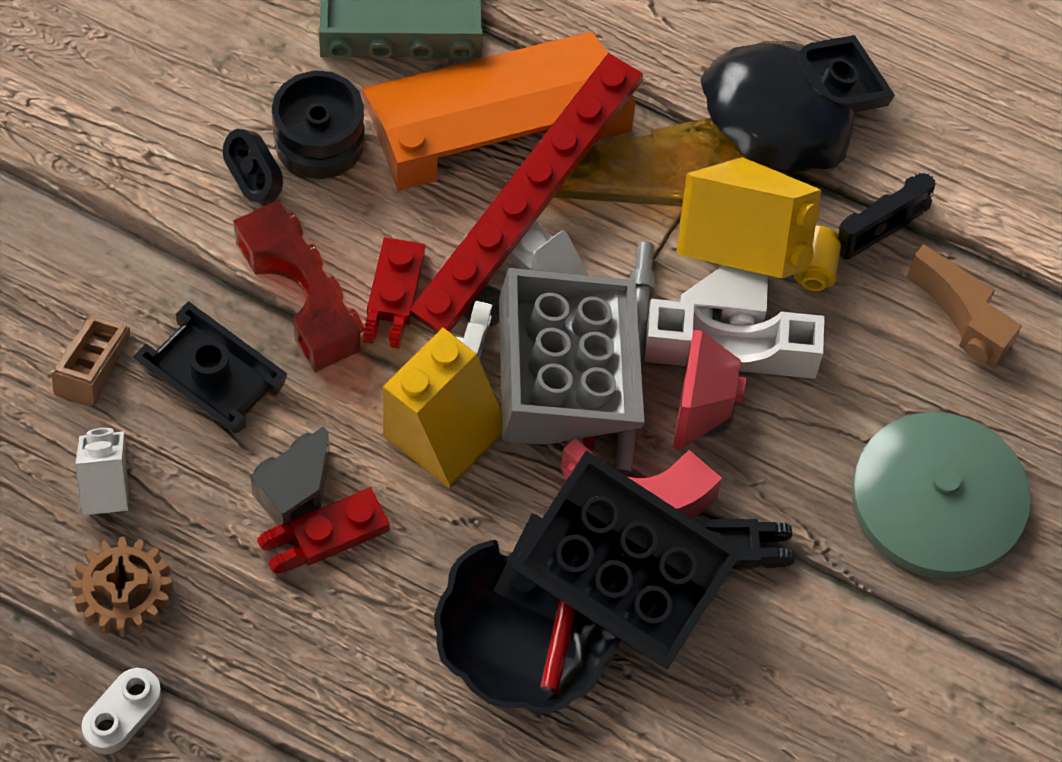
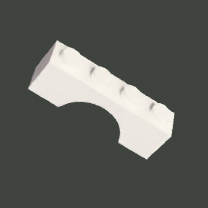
[644,299,824,379]

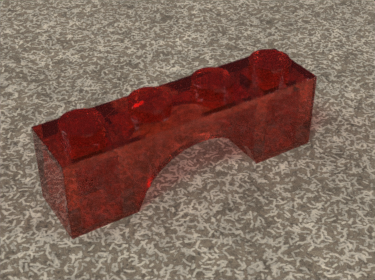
[233,200,364,373]

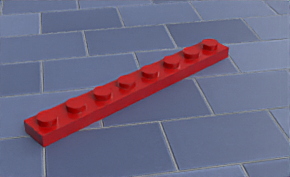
[410,52,643,333]

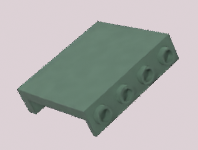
[319,0,482,60]

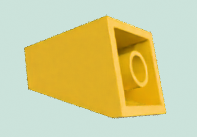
[676,157,821,279]
[382,328,502,489]

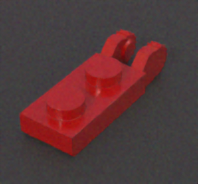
[363,237,426,349]
[257,487,390,575]

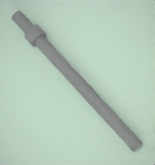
[615,242,656,477]

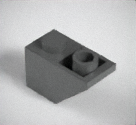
[250,427,330,525]

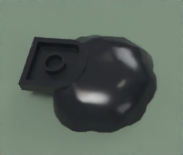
[700,35,895,173]
[434,513,621,714]

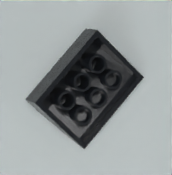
[510,450,742,670]

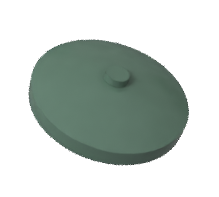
[851,412,1030,579]

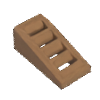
[52,314,130,406]

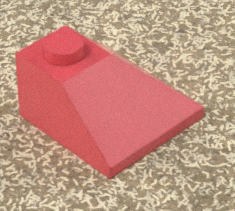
[673,330,746,449]

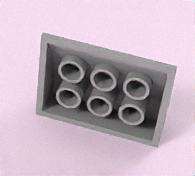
[499,268,645,445]

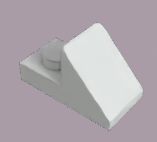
[508,221,589,276]

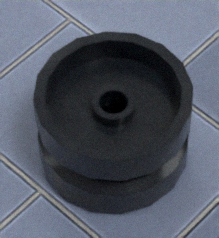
[271,70,365,179]

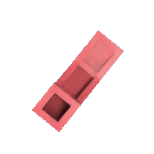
[561,438,722,519]

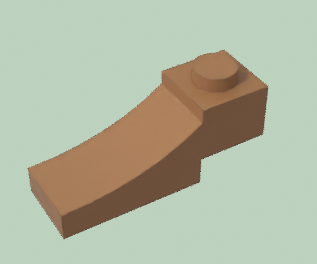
[907,244,1022,369]

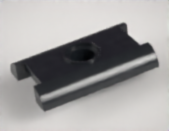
[133,301,287,433]

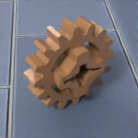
[71,537,174,637]

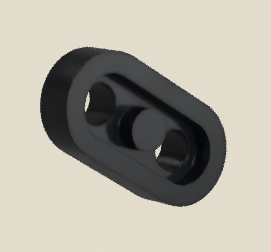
[223,129,283,203]

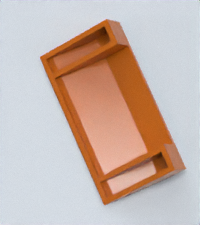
[362,31,636,191]

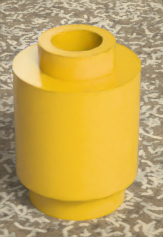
[794,226,841,291]

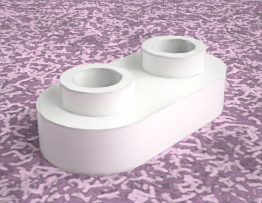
[82,668,162,754]

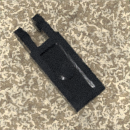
[838,172,936,260]
[693,519,795,568]

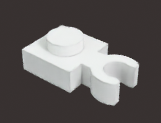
[456,301,492,360]

